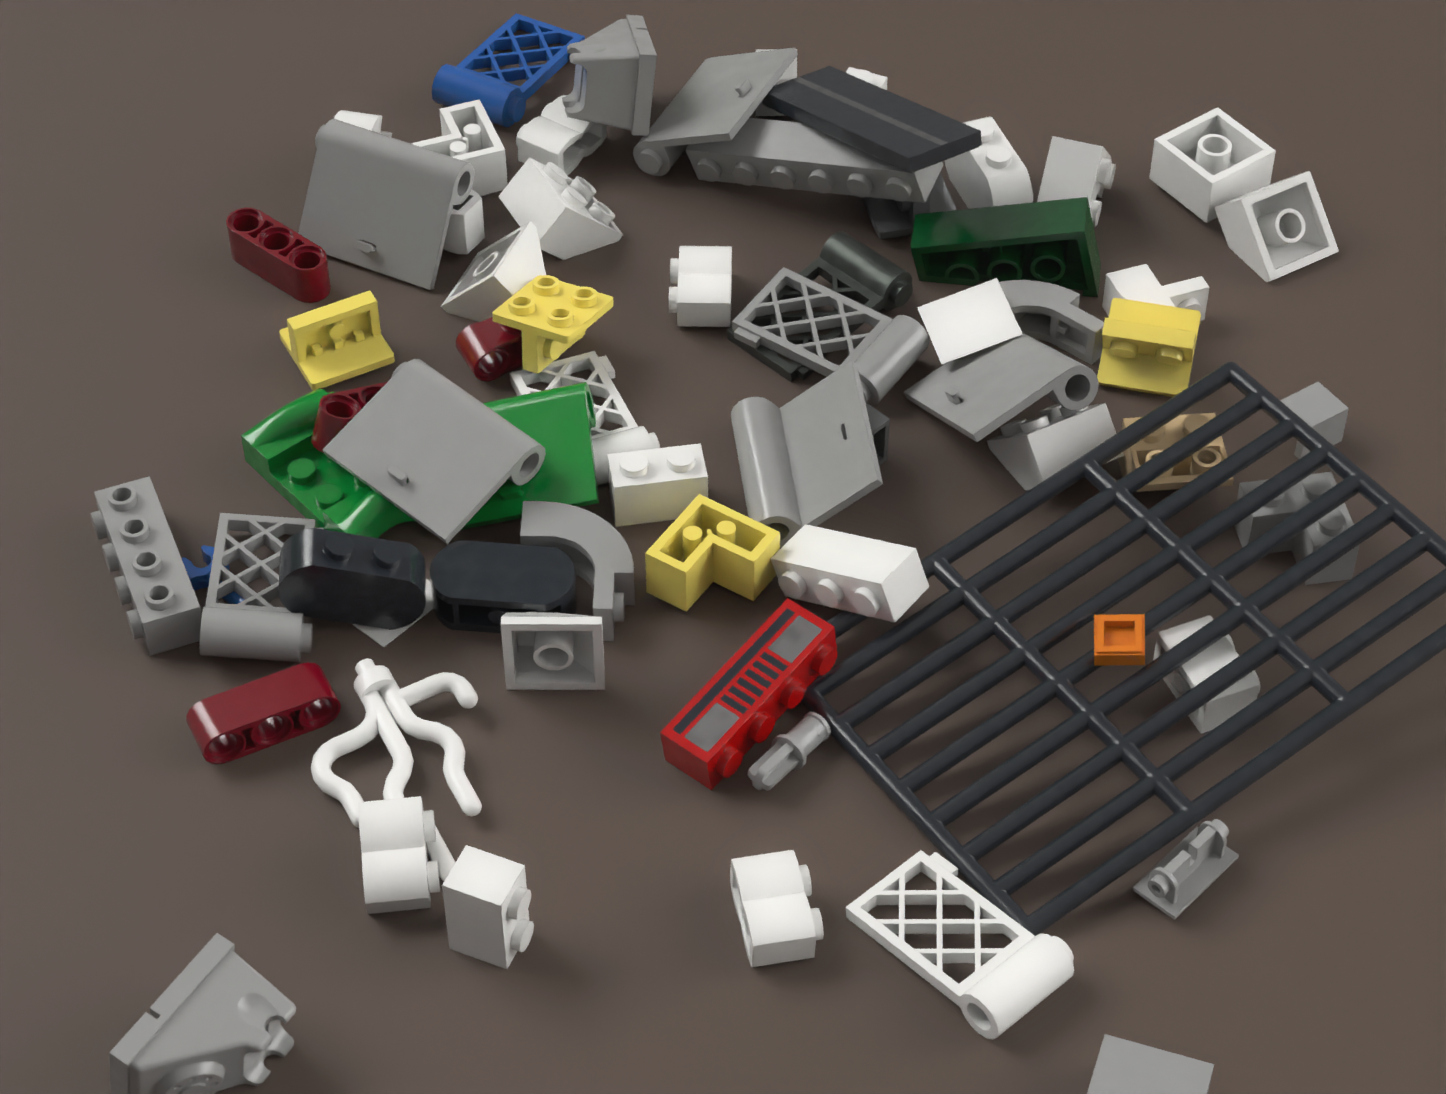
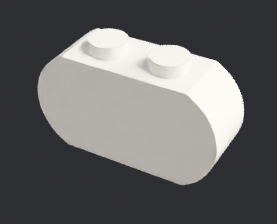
[944,116,1033,209]

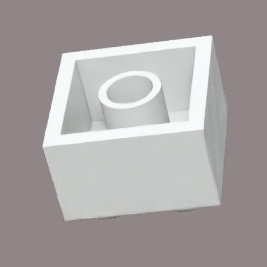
[1149,107,1276,223]

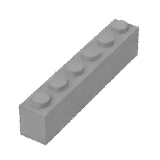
[686,118,943,203]

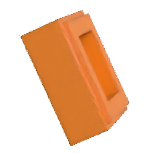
[1094,614,1145,666]

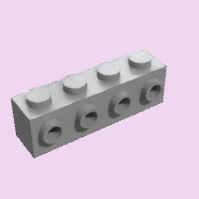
[90,476,202,656]

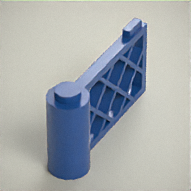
[432,13,585,127]

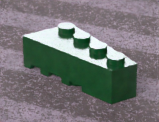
[911,197,1101,297]

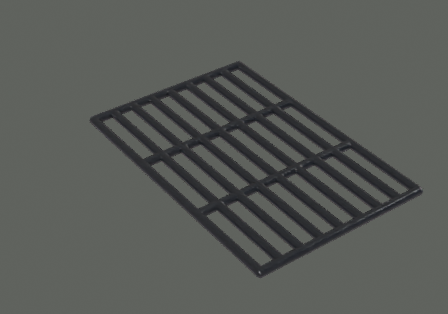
[801,362,1446,936]

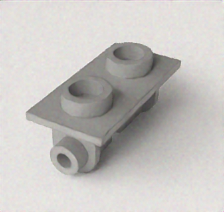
[1133,819,1239,920]

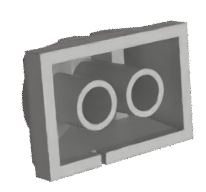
[562,15,657,136]
[109,933,296,1094]

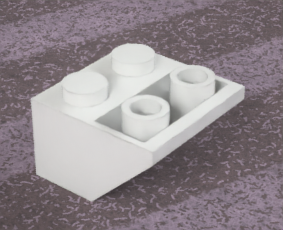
[498,157,623,260]
[987,403,1124,490]

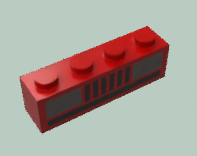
[660,598,838,791]

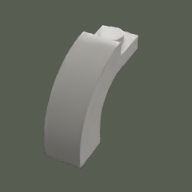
[999,280,1104,365]
[520,501,635,641]

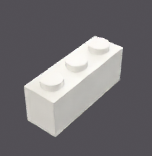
[771,524,929,622]

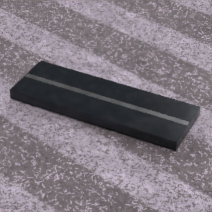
[762,66,982,173]

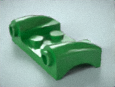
[241,388,415,538]

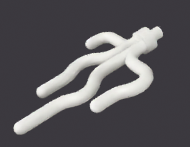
[311,658,482,881]

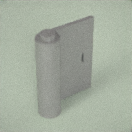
[633,47,798,176]
[298,119,475,290]
[904,333,1099,442]
[323,359,546,544]
[731,360,883,548]

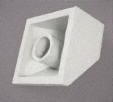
[1214,171,1339,282]
[441,221,546,322]
[501,612,605,690]

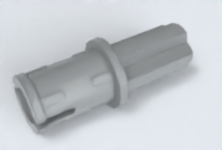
[747,712,831,791]

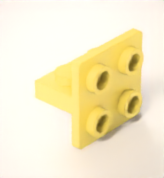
[492,275,613,374]
[279,290,395,390]
[1097,298,1201,397]

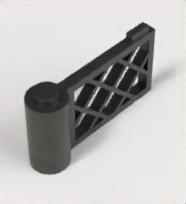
[727,231,913,382]

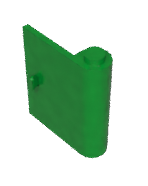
[461,382,599,530]

